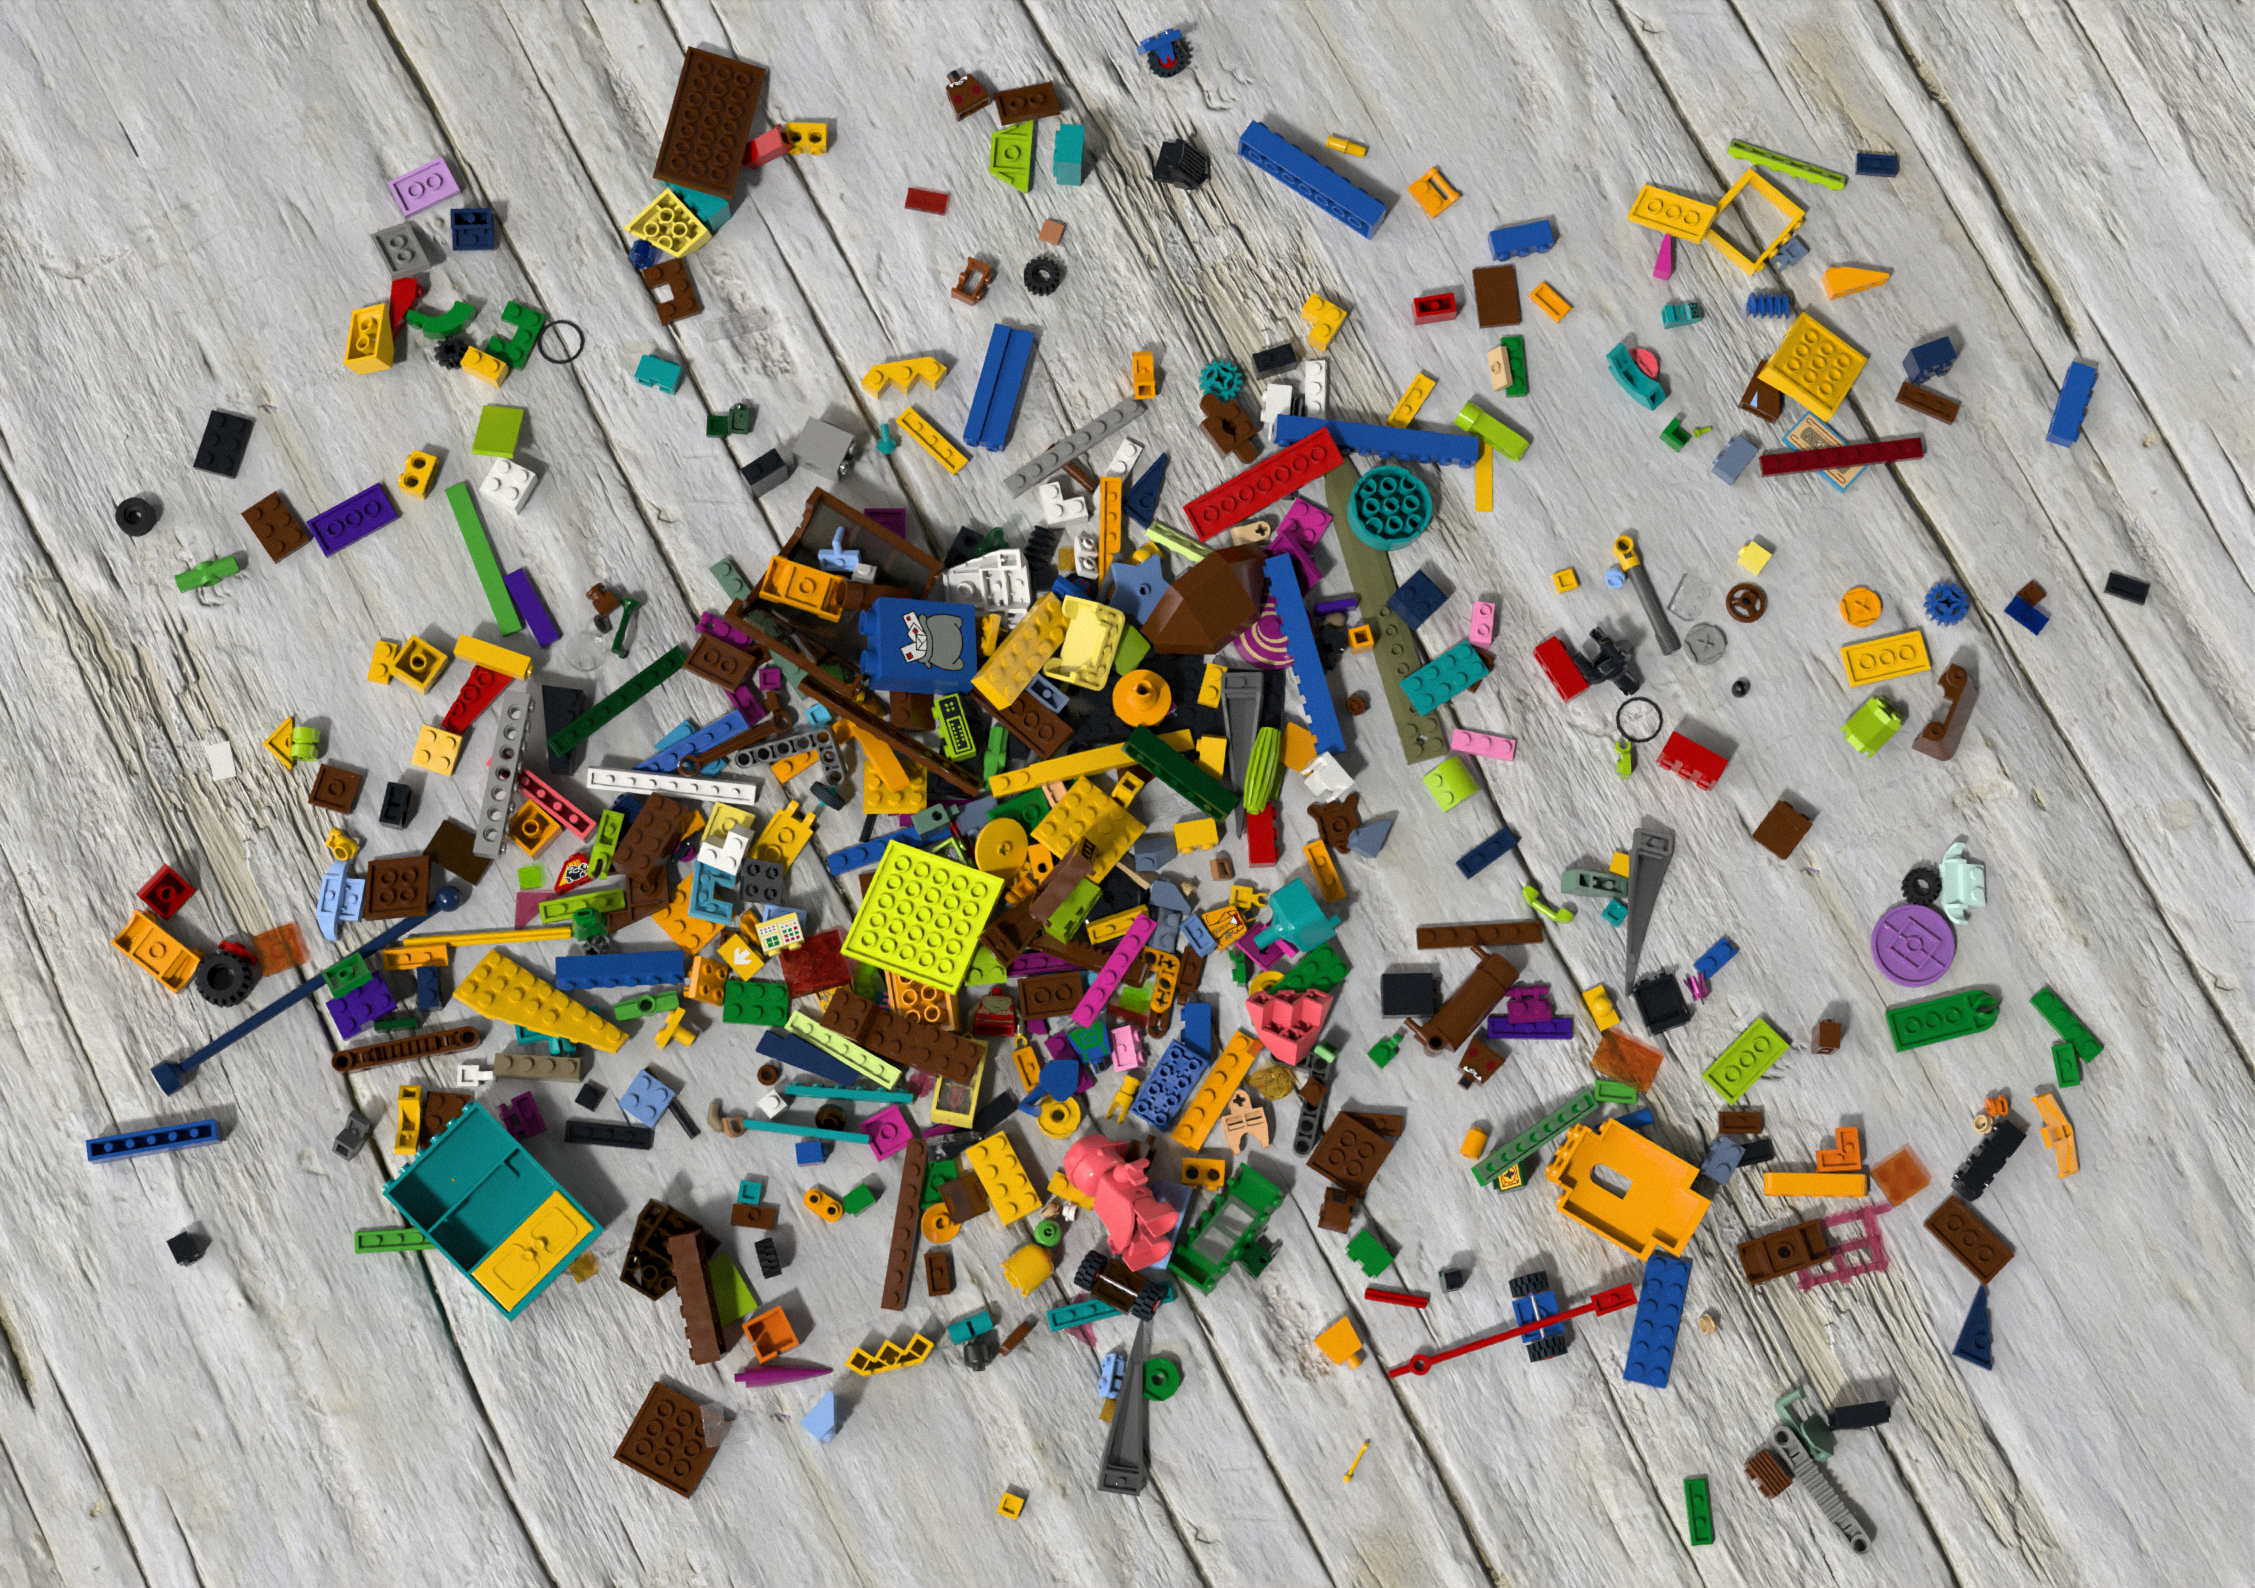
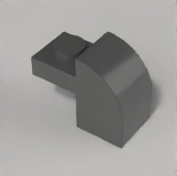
[332,1110,372,1162]

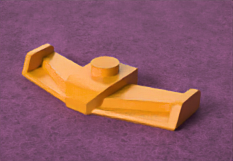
[2030,1092,2079,1179]

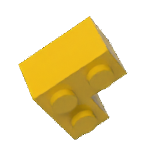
[1301,292,1347,353]

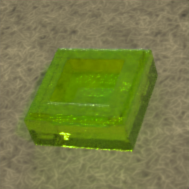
[518,866,542,891]

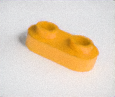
[804,1189,843,1223]

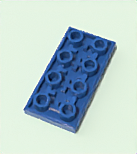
[1129,1038,1209,1133]

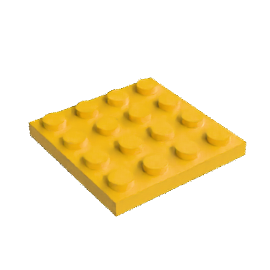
[1031,776,1147,886]

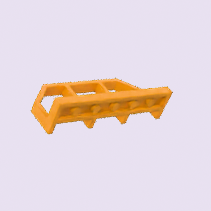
[1170,1030,1264,1154]

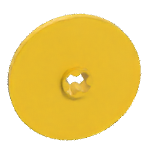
[975,818,1028,880]

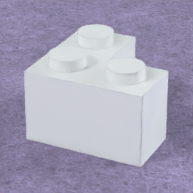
[1039,482,1088,531]
[697,823,755,876]

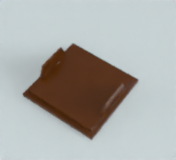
[937,1172,989,1226]

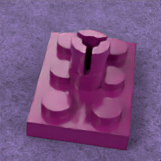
[1264,529,1324,599]

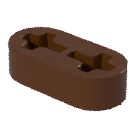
[1148,999,1170,1040]
[997,1321,1033,1357]

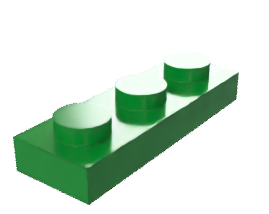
[1500,336,1527,398]

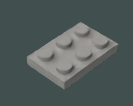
[370,222,431,281]

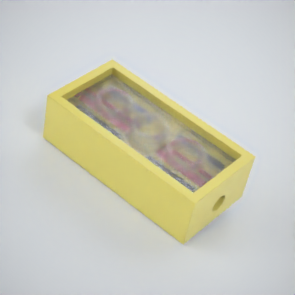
[930,1036,989,1129]

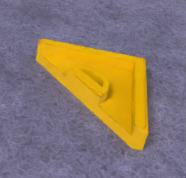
[262,716,293,770]

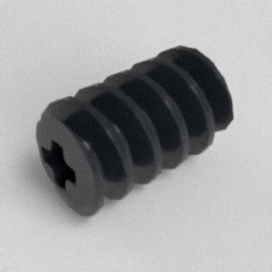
[1023,525,1057,571]

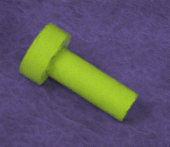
[1693,426,1712,438]

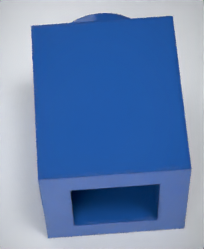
[795,1140,827,1167]

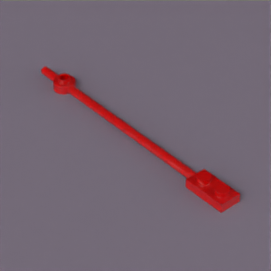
[1388,1282,1638,1379]

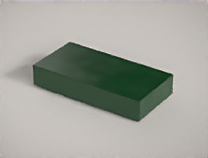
[374,1017,420,1034]

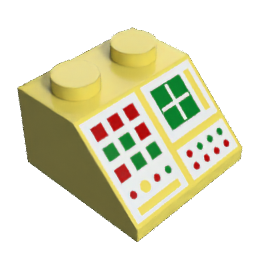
[755,912,805,957]

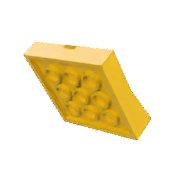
[1757,312,1868,422]

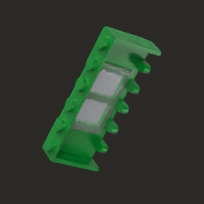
[1167,1162,1285,1297]

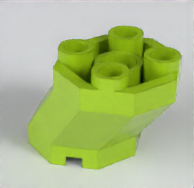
[1840,694,1906,758]

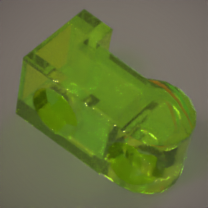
[856,961,878,1001]

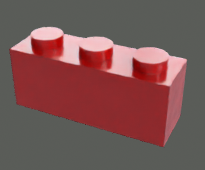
[1532,636,1589,704]
[1246,801,1279,868]

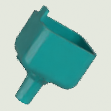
[1253,876,1341,953]

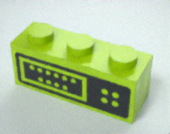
[931,693,976,763]

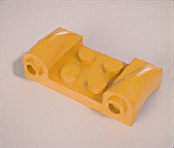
[759,555,848,623]
[110,909,205,994]

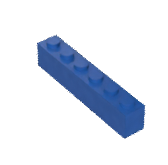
[555,950,685,991]
[86,1119,222,1165]

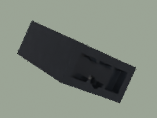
[1826,1400,1891,1432]

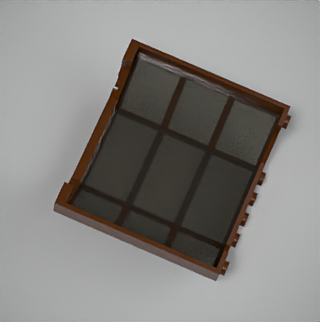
[724,486,943,699]

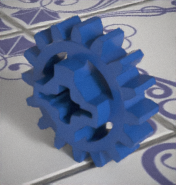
[1923,582,1970,627]

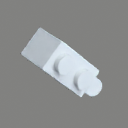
[1260,384,1292,442]

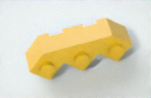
[861,357,947,400]
[845,1333,935,1378]

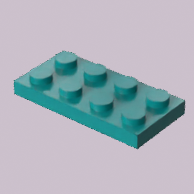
[1398,639,1490,718]

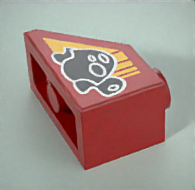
[554,853,596,896]

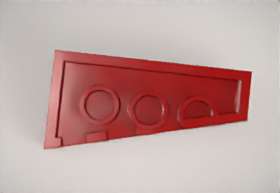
[441,665,514,735]

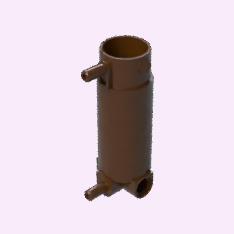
[1404,943,1520,1058]

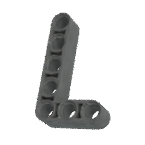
[734,724,847,786]
[1269,1051,1331,1158]

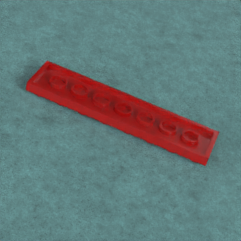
[1183,426,1346,543]

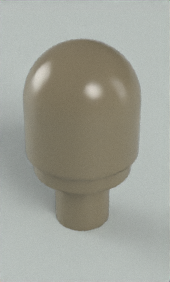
[1317,612,1346,629]

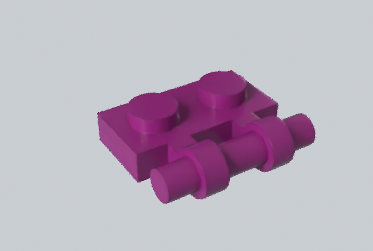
[1505,984,1552,1024]
[497,1091,548,1144]

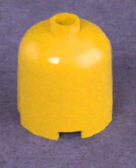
[999,1243,1054,1298]

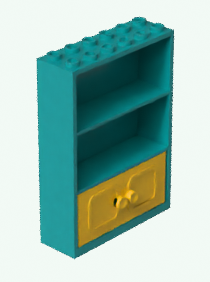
[382,1101,605,1322]

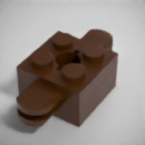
[1198,393,1258,464]

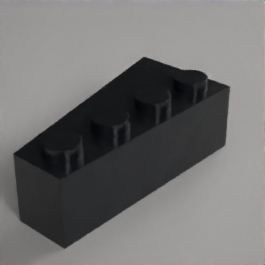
[542,685,586,776]
[1951,1120,2027,1202]

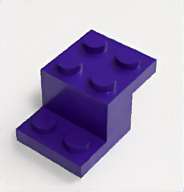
[325,969,398,1041]

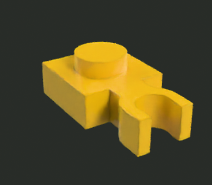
[1229,885,1267,909]

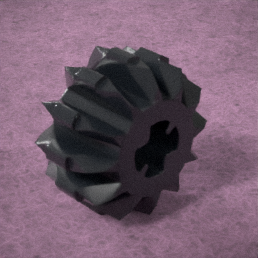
[434,335,468,370]

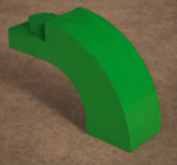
[406,300,477,339]

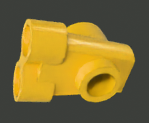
[325,827,360,861]

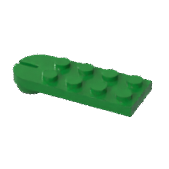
[1251,942,1350,1026]
[1884,990,1999,1053]

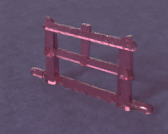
[1764,1204,1892,1293]

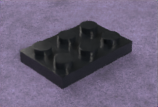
[193,410,252,479]

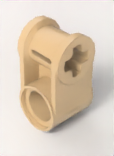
[1230,521,1271,546]

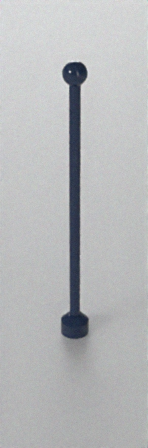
[150,885,463,1097]

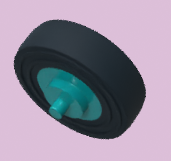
[810,781,845,811]

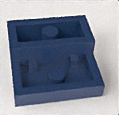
[450,208,495,251]

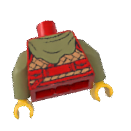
[962,987,1027,1048]

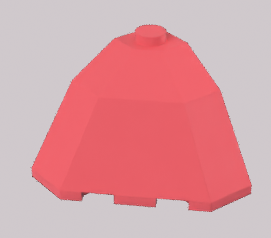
[1245,989,1333,1066]

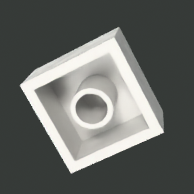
[479,457,538,515]

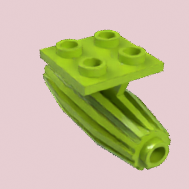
[1243,727,1284,815]

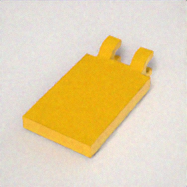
[746,800,818,878]

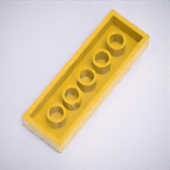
[971,591,1071,710]

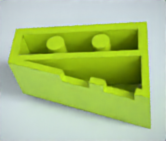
[1043,878,1102,945]

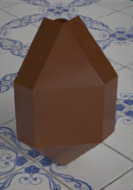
[1141,542,1268,655]

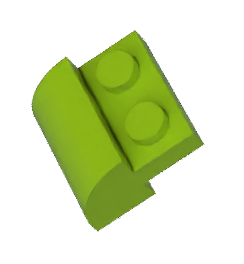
[1422,755,1482,813]
[964,942,1007,986]

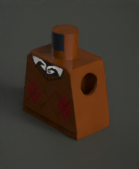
[946,70,991,122]
[1457,1036,1506,1091]

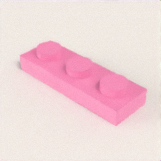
[1450,729,1516,762]

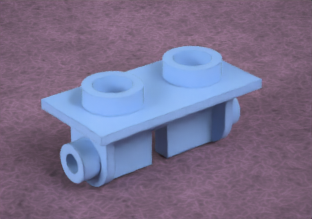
[1098,1354,1125,1399]

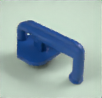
[1018,1058,1079,1117]

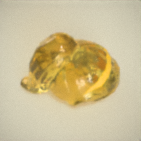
[1244,1066,1294,1101]

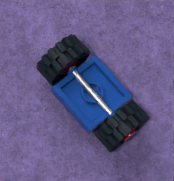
[1508,1271,1568,1363]

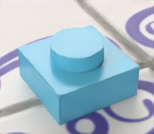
[804,703,833,727]

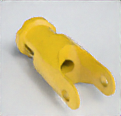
[1106,1075,1141,1125]

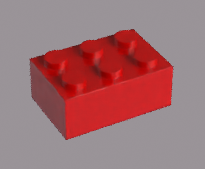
[1656,731,1729,791]

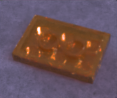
[1589,1029,1663,1095]

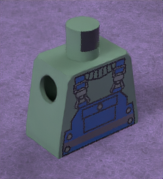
[910,803,961,842]

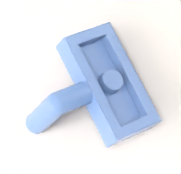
[818,527,862,571]

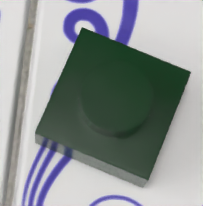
[706,415,728,438]

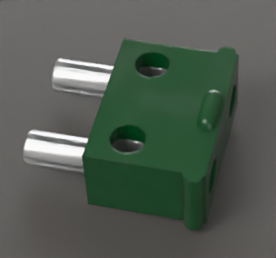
[1234,1228,1280,1280]

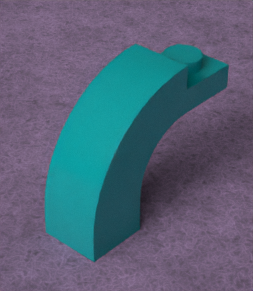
[1606,343,1667,411]

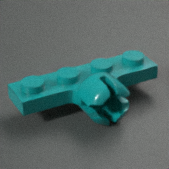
[515,1005,601,1057]

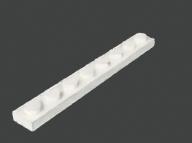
[587,766,756,805]

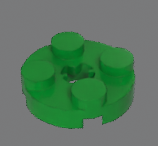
[1142,1358,1179,1402]

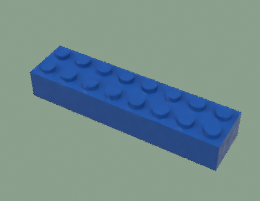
[1238,120,1387,240]

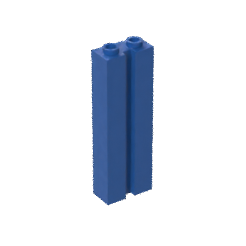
[963,323,1035,452]

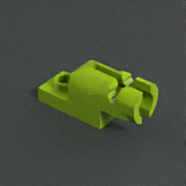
[586,809,624,880]

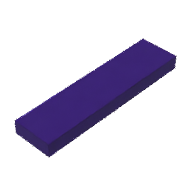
[503,568,560,649]
[1487,1017,1572,1040]

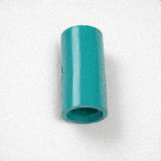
[946,1309,994,1346]

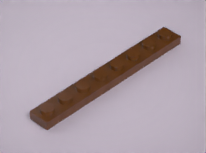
[881,1138,931,1312]

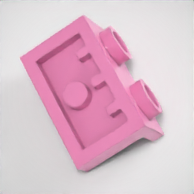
[1107,1025,1147,1073]

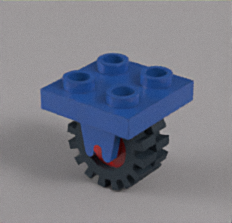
[1136,28,1185,78]

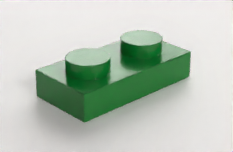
[2051,1043,2081,1089]

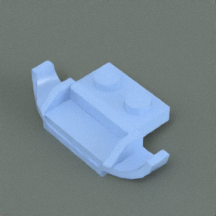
[316,859,367,941]

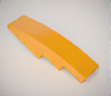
[852,727,911,793]

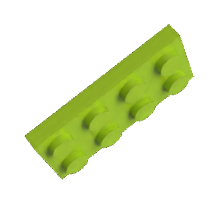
[1701,1017,1790,1106]

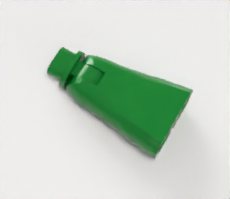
[572,907,610,942]

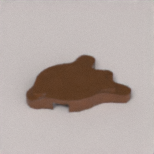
[1307,794,1359,854]

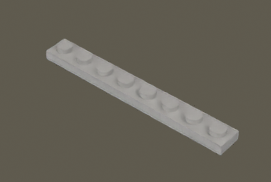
[1002,395,1145,499]

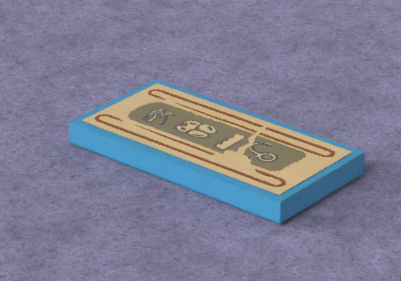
[1781,411,1869,494]

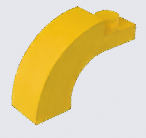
[1110,771,1145,811]
[394,1085,423,1155]

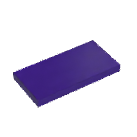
[306,482,399,558]

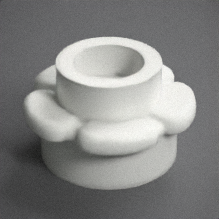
[1062,1201,1080,1222]

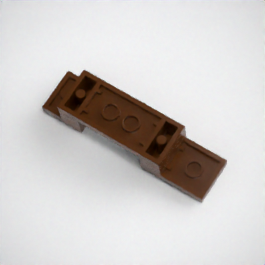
[819,987,986,1087]

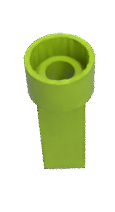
[1453,400,1530,462]

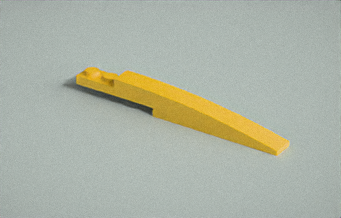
[989,729,1195,799]

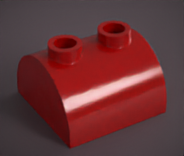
[136,863,196,921]

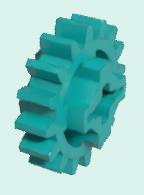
[1198,359,1242,403]

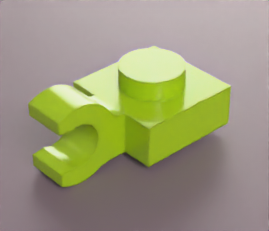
[1614,741,1632,779]

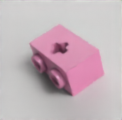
[1468,601,1495,650]

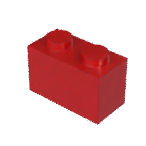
[1411,293,1457,326]

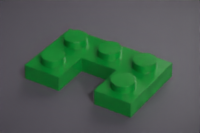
[484,300,547,371]

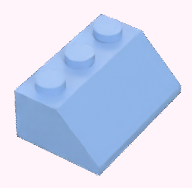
[800,1390,837,1445]

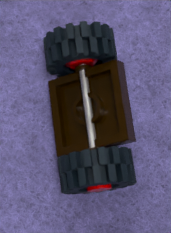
[1074,1250,1165,1322]

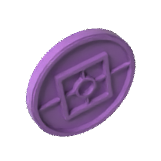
[1870,904,1955,988]

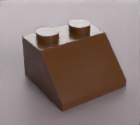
[889,691,934,733]

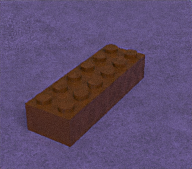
[666,1228,728,1366]

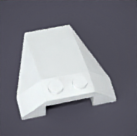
[942,548,1033,629]

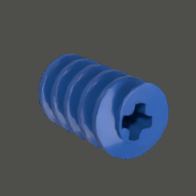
[1746,293,1790,319]

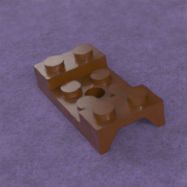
[1736,1218,1833,1288]

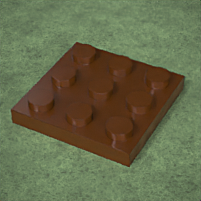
[364,855,432,921]
[1306,1111,1394,1199]

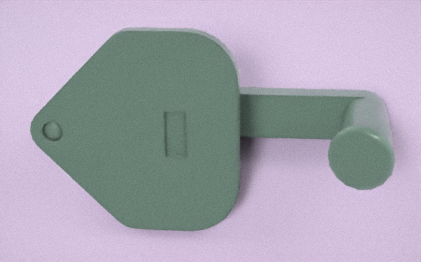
[1774,1387,1834,1461]

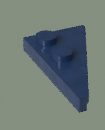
[1121,452,1167,531]
[1952,1285,1992,1371]

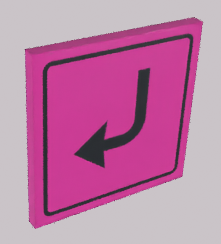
[1235,922,1285,972]

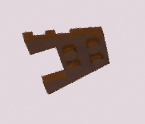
[606,863,670,933]

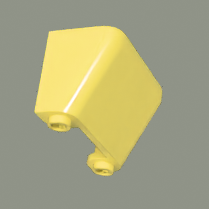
[1041,595,1125,691]

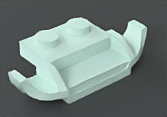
[1939,842,1985,925]

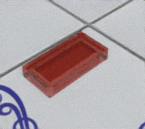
[905,188,948,216]
[1106,1004,1148,1028]

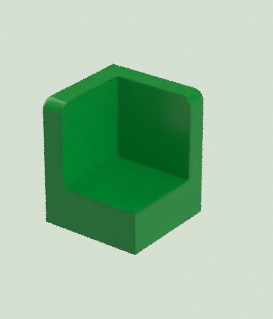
[1660,417,1691,453]

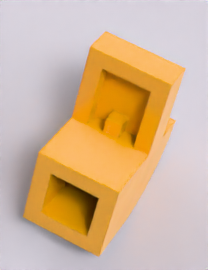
[1132,351,1155,400]

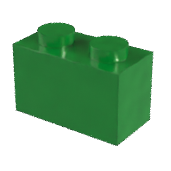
[1345,1229,1395,1279]

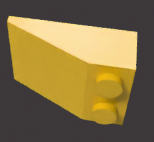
[344,303,394,375]

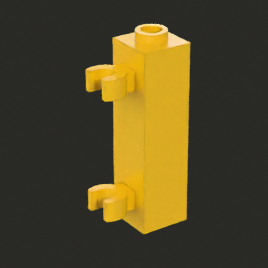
[453,634,535,682]

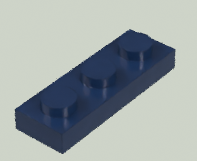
[1455,826,1518,880]

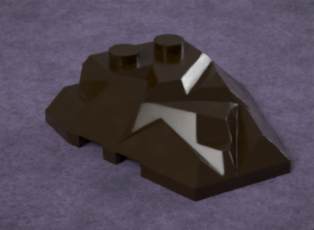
[619,1198,722,1301]

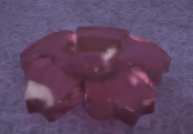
[908,1073,934,1098]

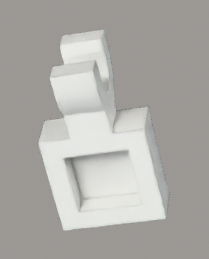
[457,1065,496,1088]

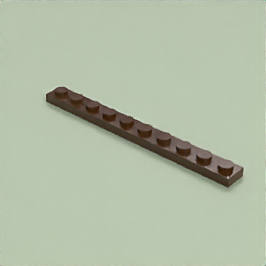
[797,674,985,797]

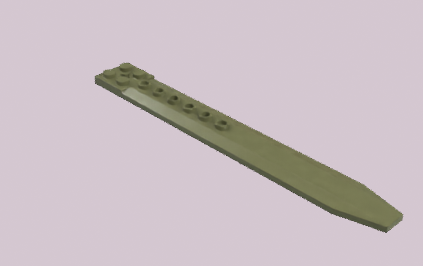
[1325,454,1448,765]

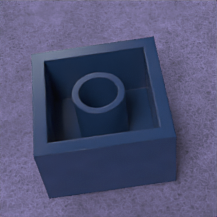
[1902,336,1957,384]
[1386,569,1449,632]

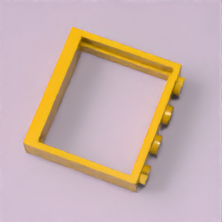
[1704,168,1805,277]

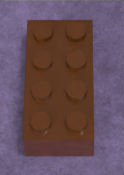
[610,792,693,887]

